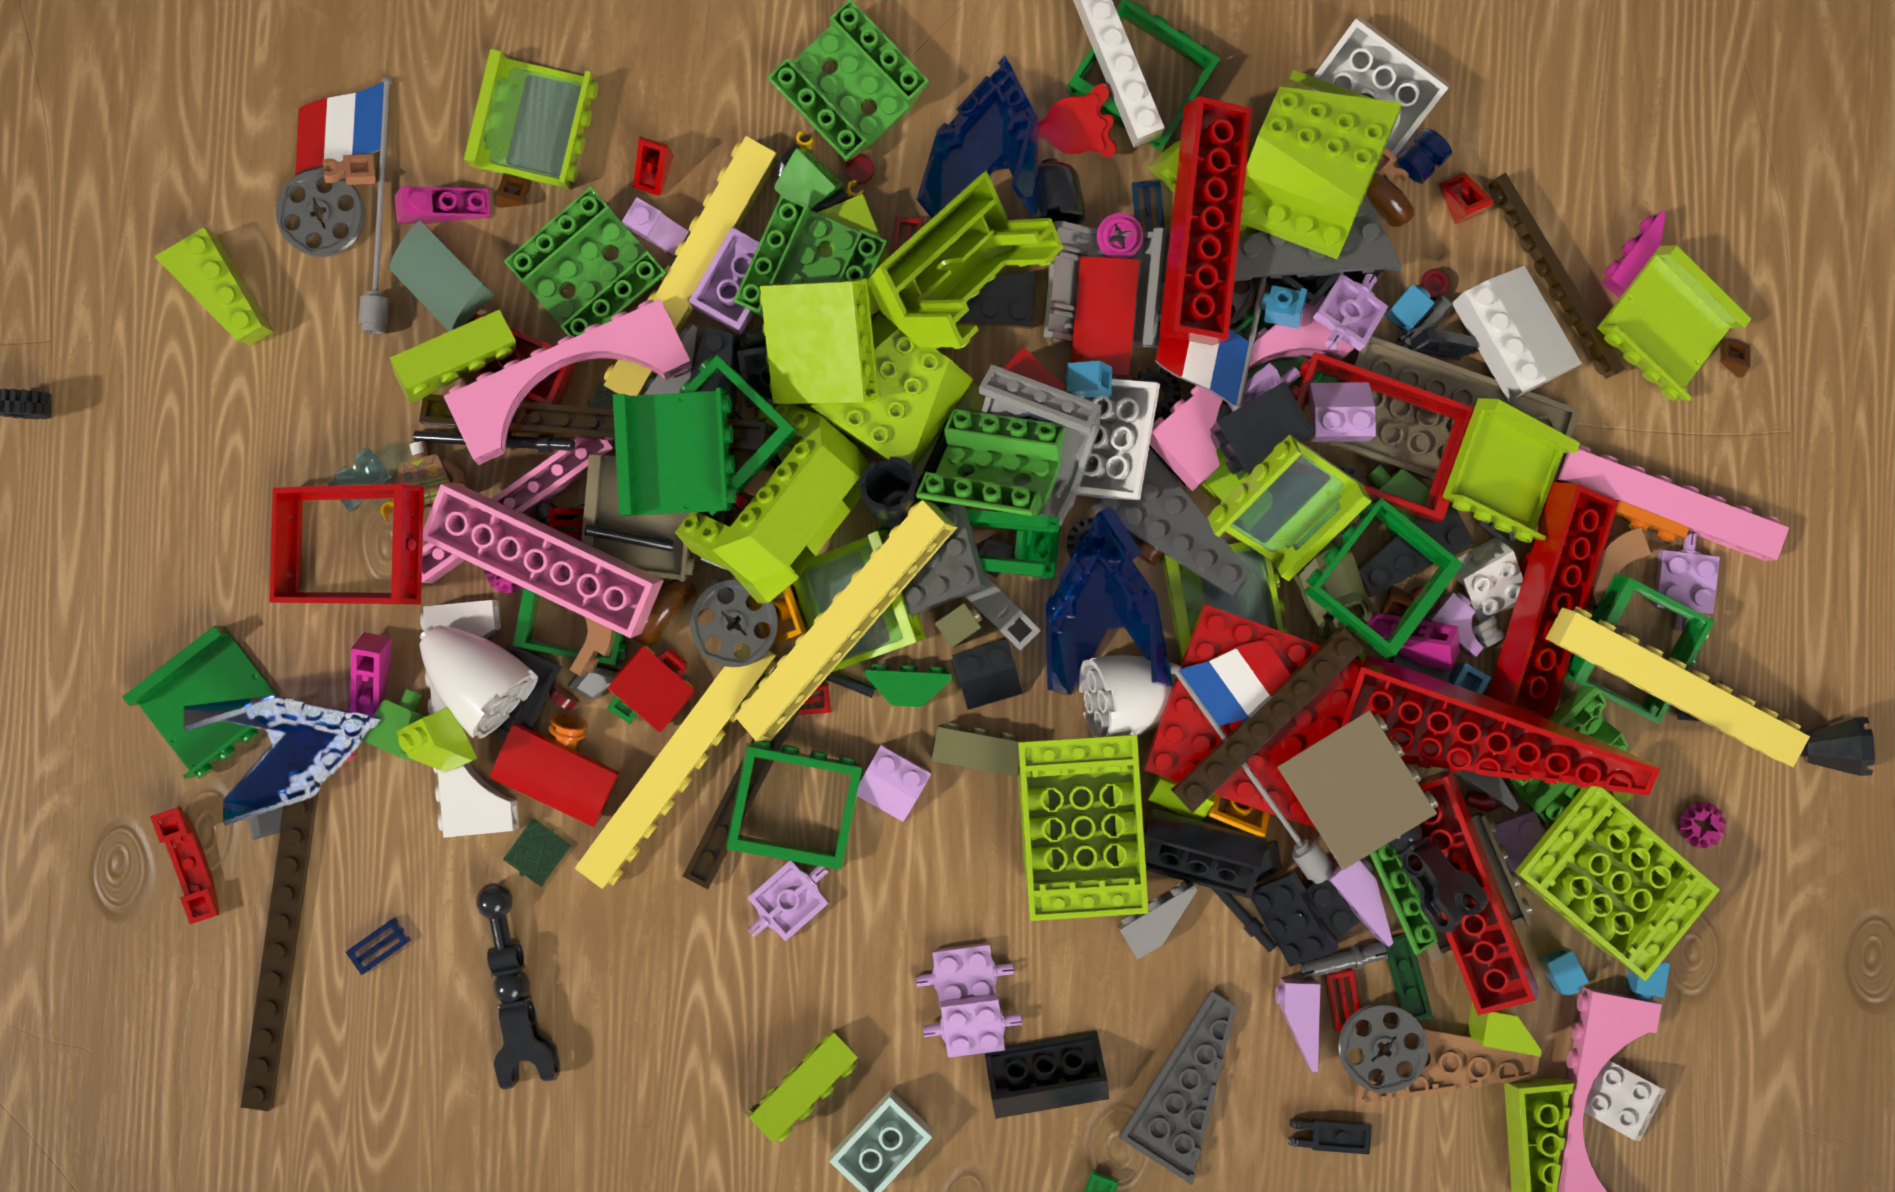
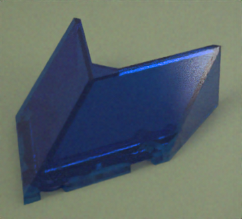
[916,55,1038,218]
[1046,514,1173,695]
[183,695,381,826]

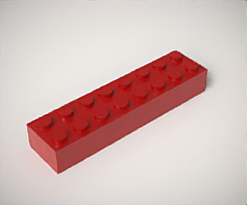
[1159,96,1253,346]
[1487,482,1619,719]
[1417,770,1539,1016]

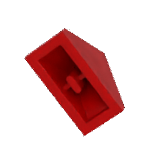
[633,136,674,196]
[1439,172,1493,224]

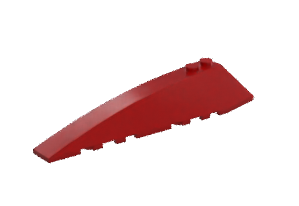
[1341,655,1660,796]

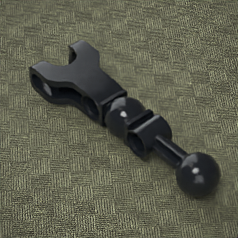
[1388,824,1488,933]
[476,883,560,1090]

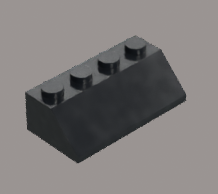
[1144,809,1267,899]
[984,1031,1110,1119]

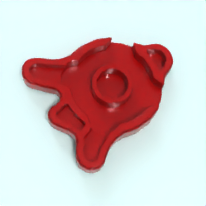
[1036,83,1117,157]

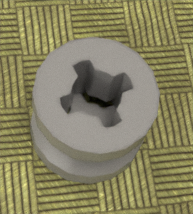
[1472,615,1506,649]

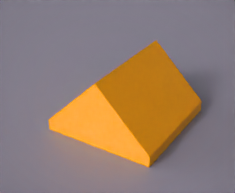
[749,585,807,645]
[1207,795,1270,838]

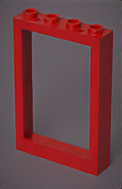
[1286,352,1475,523]
[269,484,424,605]

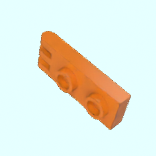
[1615,501,1690,542]

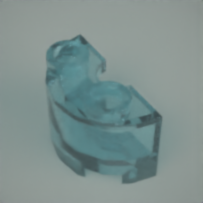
[328,447,394,512]

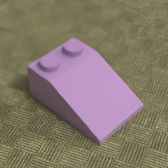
[689,227,760,336]
[1327,858,1393,947]

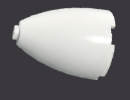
[420,625,538,739]
[1079,655,1177,737]

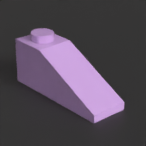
[1275,978,1320,1072]

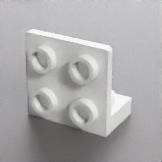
[1454,537,1523,622]
[1584,1060,1666,1141]

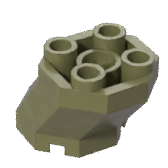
[1294,539,1373,639]

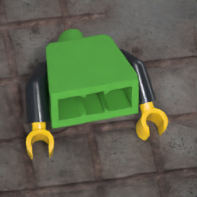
[774,131,864,213]

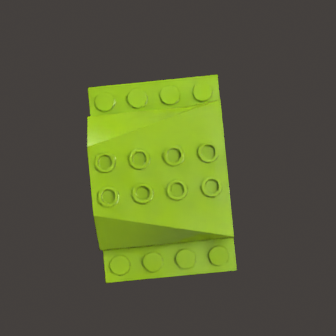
[1241,70,1402,260]
[799,315,986,479]
[1018,734,1149,921]
[1514,786,1720,981]

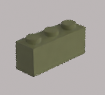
[935,603,982,648]
[932,722,1022,777]

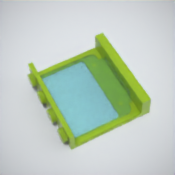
[464,49,598,190]
[1207,434,1372,581]
[791,529,926,672]
[1162,537,1289,664]

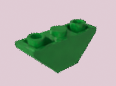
[865,664,952,707]

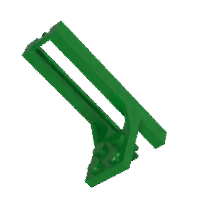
[875,507,1061,580]

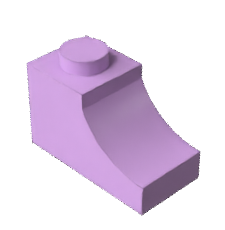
[622,197,690,258]
[1425,593,1484,657]

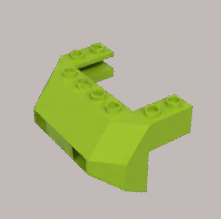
[867,170,1064,349]
[675,404,870,603]

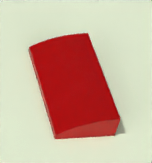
[1070,257,1140,377]
[490,722,619,827]

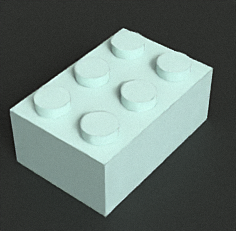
[829,1089,932,1192]

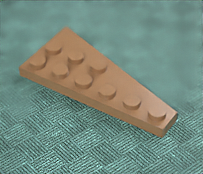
[1353,1020,1540,1106]

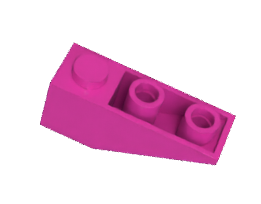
[395,186,491,224]
[1601,210,1666,298]

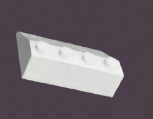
[1313,16,1450,156]
[1452,266,1582,402]
[1077,379,1160,500]

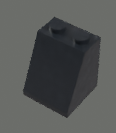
[1210,381,1315,480]

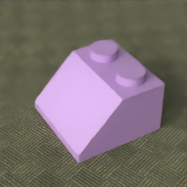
[1309,382,1376,442]
[857,744,932,822]

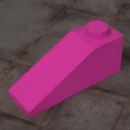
[1367,612,1460,671]
[350,632,392,726]

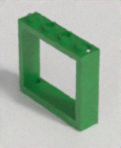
[1066,0,1220,152]
[679,355,798,517]
[1303,498,1463,658]
[1565,572,1715,724]
[513,588,628,665]
[726,740,862,870]

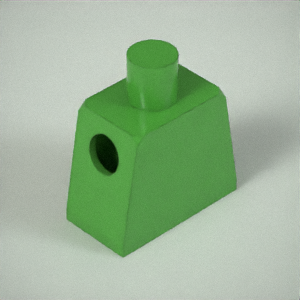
[1367,464,1430,536]
[360,689,427,763]

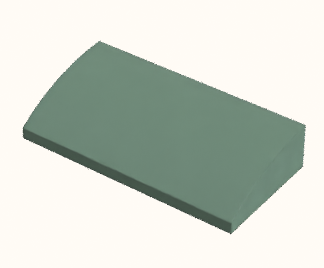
[388,220,494,332]

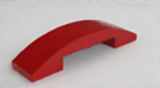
[150,806,219,925]

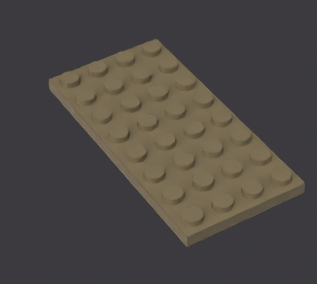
[1326,336,1580,518]

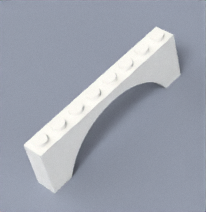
[420,600,519,838]

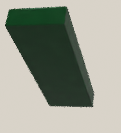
[1385,933,1433,1021]

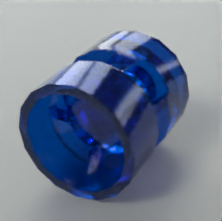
[1397,128,1452,184]

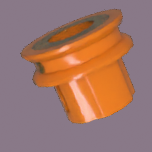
[549,713,588,751]

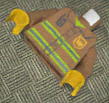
[380,441,467,521]

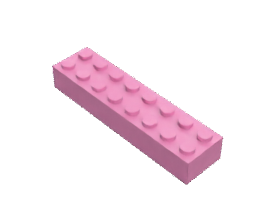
[423,482,664,638]

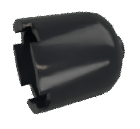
[1026,158,1086,225]
[859,456,924,529]

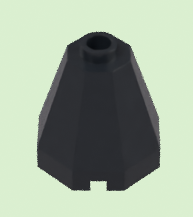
[1799,716,1875,776]

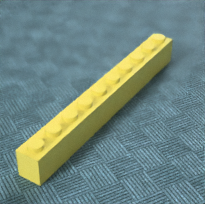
[604,136,778,396]
[735,500,958,742]
[1546,607,1810,767]
[575,643,778,889]

